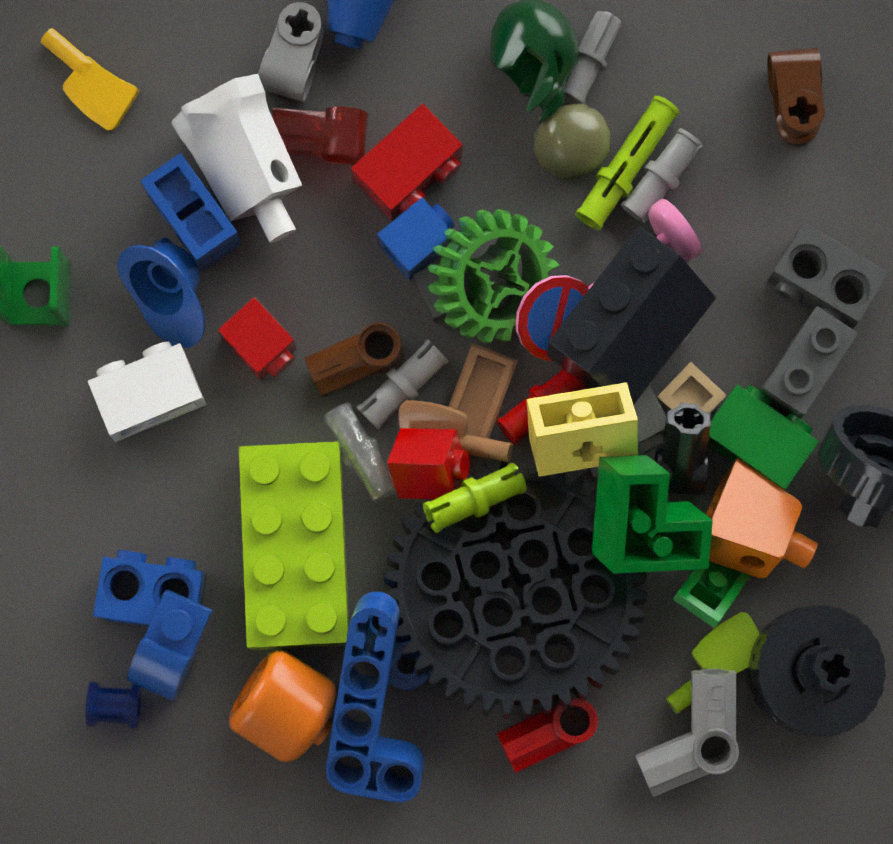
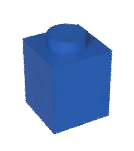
[377,197,455,281]

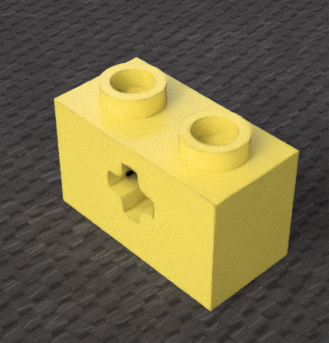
[527,382,638,477]

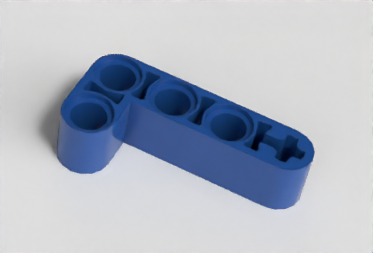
[326,592,425,802]

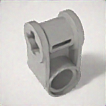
[258,2,325,103]

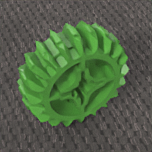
[427,209,559,343]

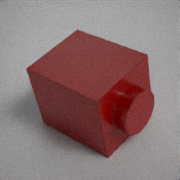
[218,297,297,380]
[387,428,470,499]

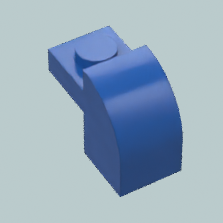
[127,590,213,701]

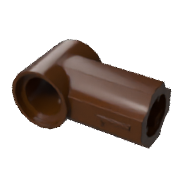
[304,322,405,398]

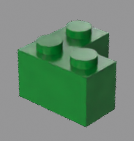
[592,455,713,574]

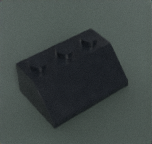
[547,226,716,406]

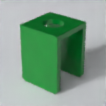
[0,246,71,326]

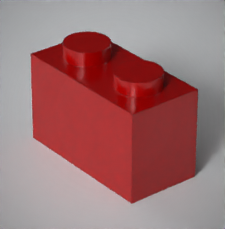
[351,103,463,221]

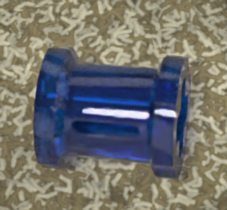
[86,681,142,728]

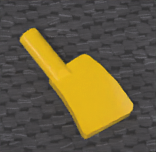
[40,28,140,131]

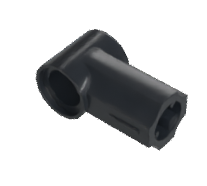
[655,403,711,495]

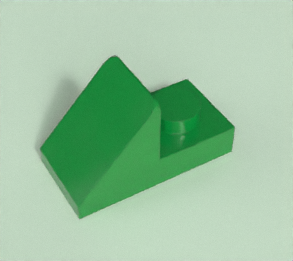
[673,561,751,629]

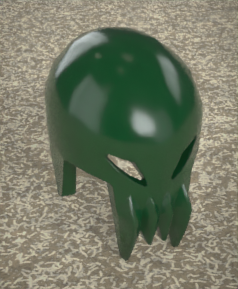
[490,0,579,124]

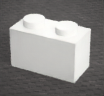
[88,342,207,442]

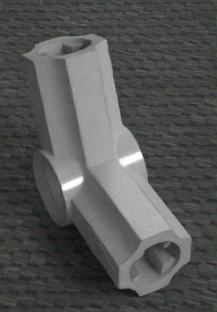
[635,668,739,797]

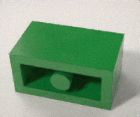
[708,384,819,490]

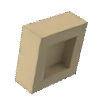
[657,362,727,413]

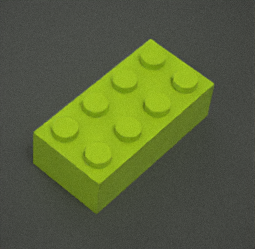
[239,441,349,651]

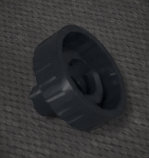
[818,405,893,528]
[749,605,886,736]

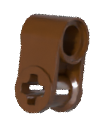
[767,48,825,146]

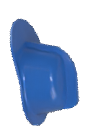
[117,237,205,348]

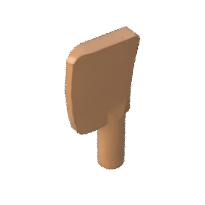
[399,400,513,463]

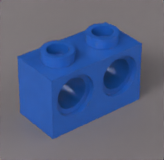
[140,153,242,272]
[93,550,207,627]

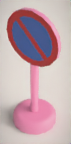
[516,198,702,362]

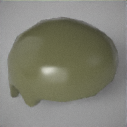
[533,104,612,180]

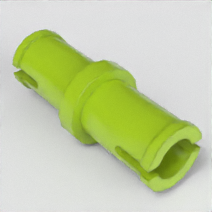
[423,462,527,533]

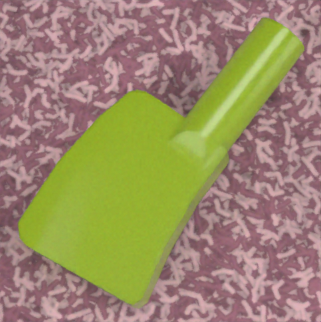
[665,612,760,714]

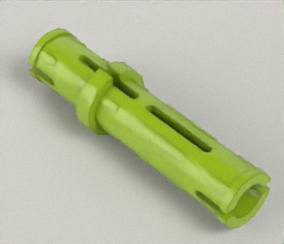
[575,95,680,231]

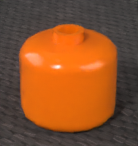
[229,649,337,763]

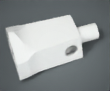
[172,74,302,243]

